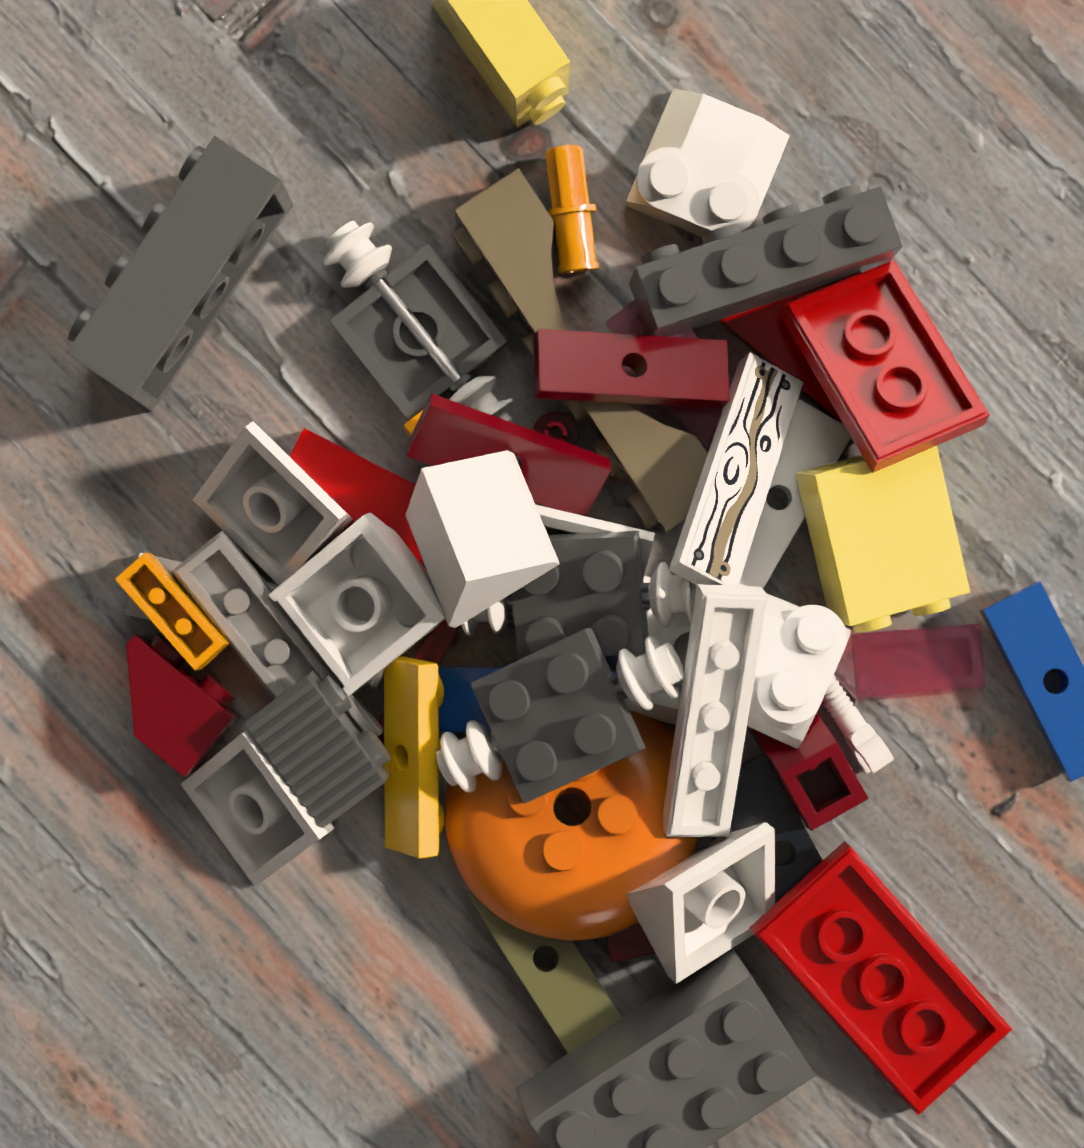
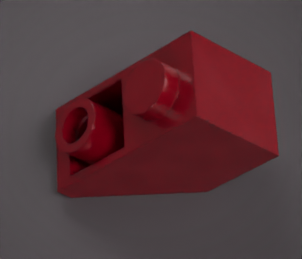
[126,634,241,777]
[747,713,869,831]

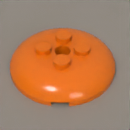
[444,710,698,941]

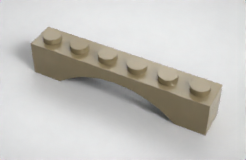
[452,168,708,535]

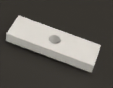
[739,399,851,588]

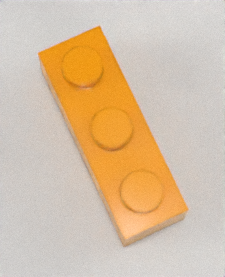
[115,552,230,670]

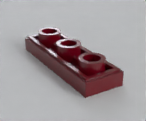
[533,329,730,408]
[406,393,611,517]

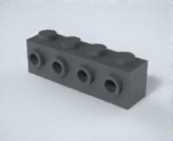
[629,184,903,337]

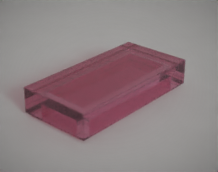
[851,624,986,697]

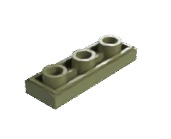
[467,891,622,1054]

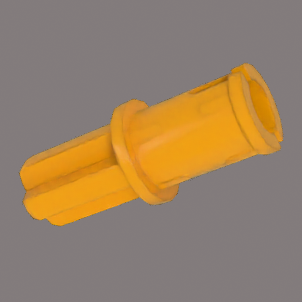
[546,145,599,274]

